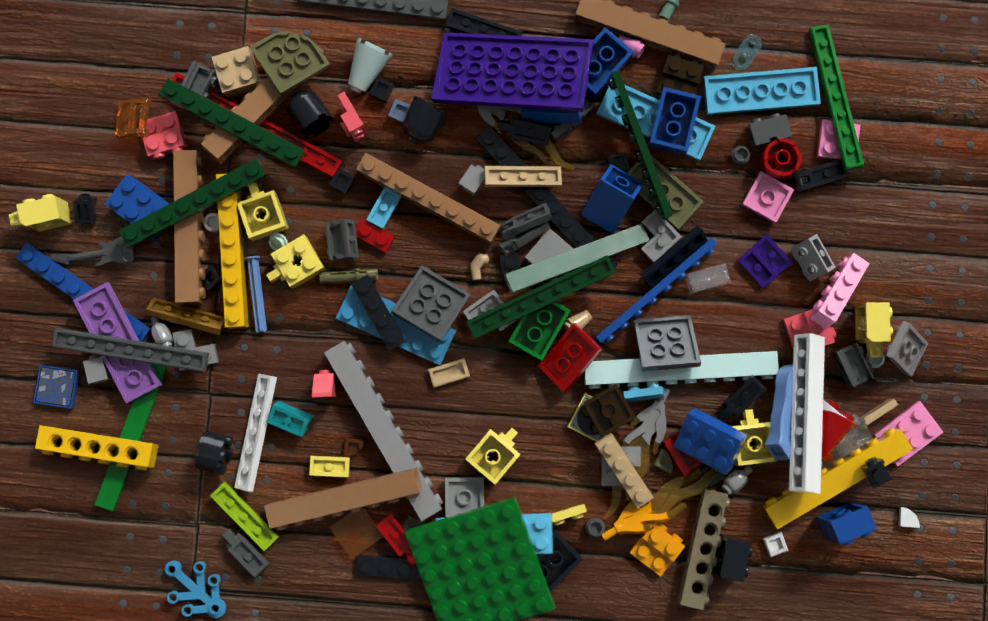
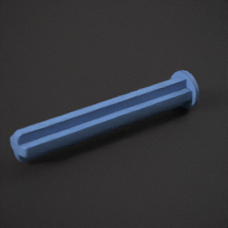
[245,256,267,333]

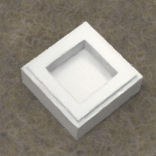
[762,532,789,557]

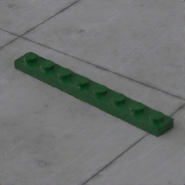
[608,70,673,219]
[158,78,305,168]
[118,158,267,249]
[466,255,616,339]

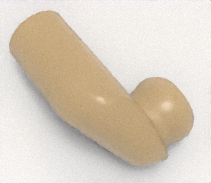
[470,253,489,281]

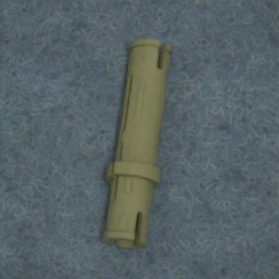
[319,268,378,285]

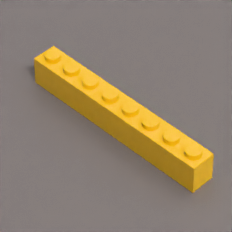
[216,174,249,329]
[763,428,913,529]

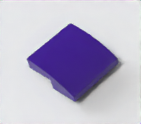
[738,234,793,288]

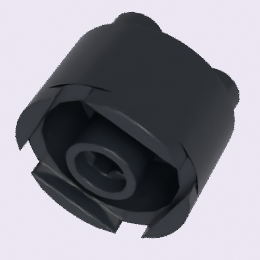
[195,431,233,475]

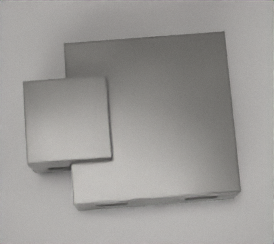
[524,229,573,281]

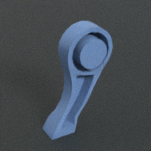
[765,364,793,461]

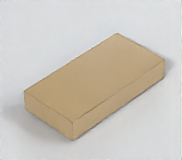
[428,358,470,388]
[856,399,898,426]

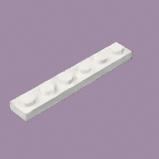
[234,373,277,492]

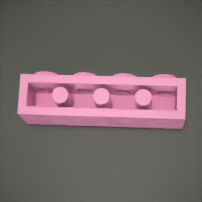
[810,253,870,329]

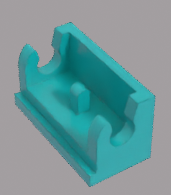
[267,401,314,437]

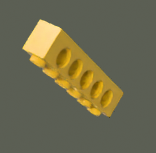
[35,425,159,471]

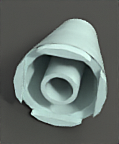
[348,37,393,93]

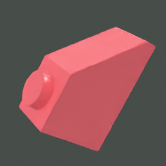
[312,370,336,398]

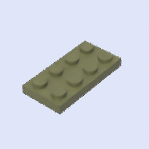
[628,154,704,230]

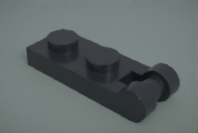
[791,160,849,193]

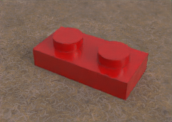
[356,218,395,253]

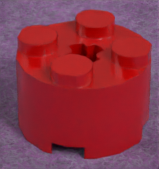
[759,138,802,180]

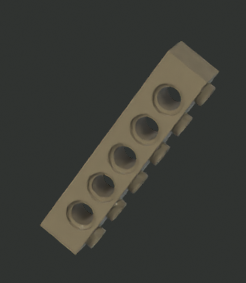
[677,488,730,610]

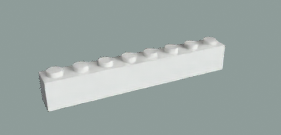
[789,333,825,494]

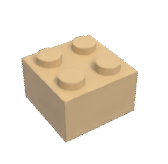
[212,46,260,98]

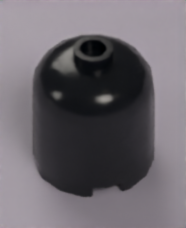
[286,90,334,139]
[402,96,448,145]

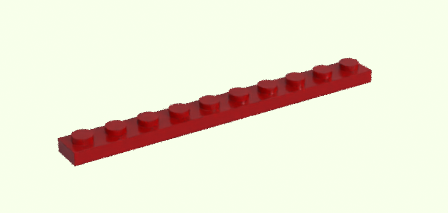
[172,72,343,178]

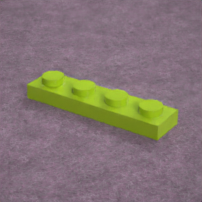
[210,482,279,551]

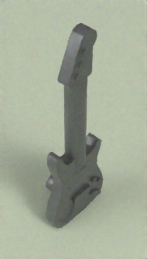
[51,237,134,266]

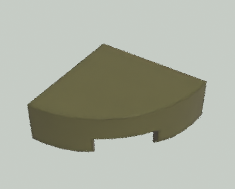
[653,448,673,474]

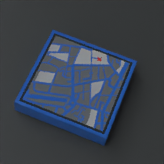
[33,365,80,409]

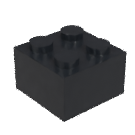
[713,534,753,582]

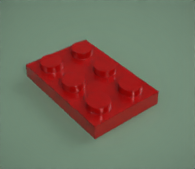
[538,323,602,392]

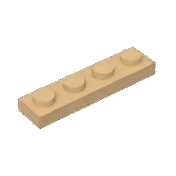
[484,166,562,187]
[595,433,654,508]

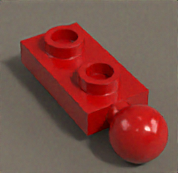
[376,514,417,566]

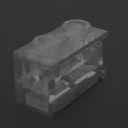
[685,263,731,294]
[832,414,873,458]

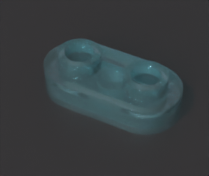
[732,34,762,70]

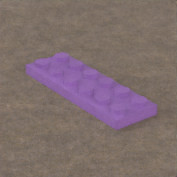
[73,282,162,403]

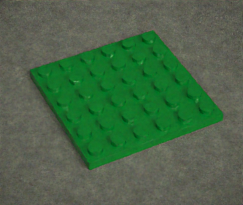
[405,497,555,621]

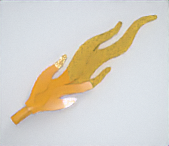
[601,468,721,541]

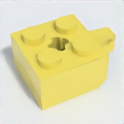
[237,183,289,241]
[9,194,72,232]
[267,235,326,289]
[855,302,893,358]
[731,409,775,466]
[466,428,520,484]

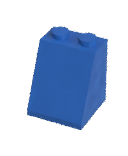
[581,164,644,234]

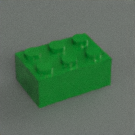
[508,301,571,361]

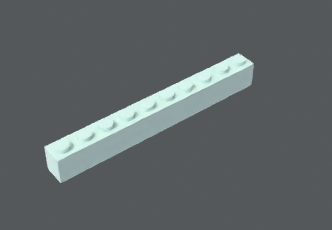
[584,351,779,389]

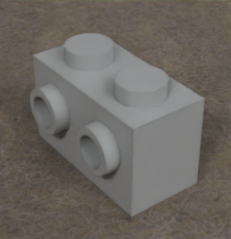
[790,234,836,282]

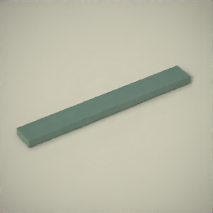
[504,224,650,294]

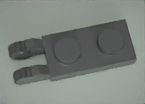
[500,203,552,240]

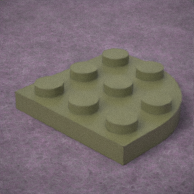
[250,32,330,96]

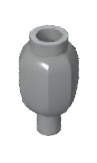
[151,317,173,346]
[721,465,753,495]

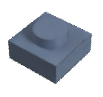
[388,99,410,123]

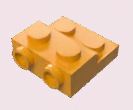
[629,522,685,577]

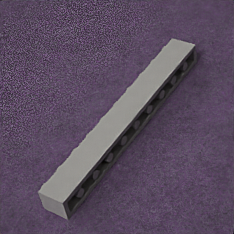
[324,341,443,521]

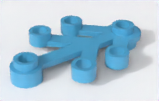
[165,560,226,618]

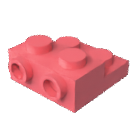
[337,92,367,142]
[139,111,188,160]
[783,309,836,351]

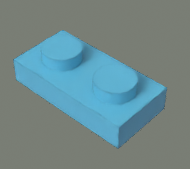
[366,187,402,230]
[623,384,665,403]

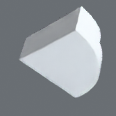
[898,507,920,528]

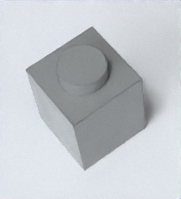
[459,164,485,197]
[83,354,113,384]

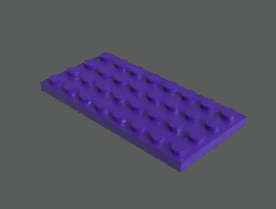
[431,32,594,112]

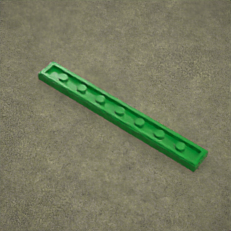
[809,25,864,171]
[95,363,168,511]

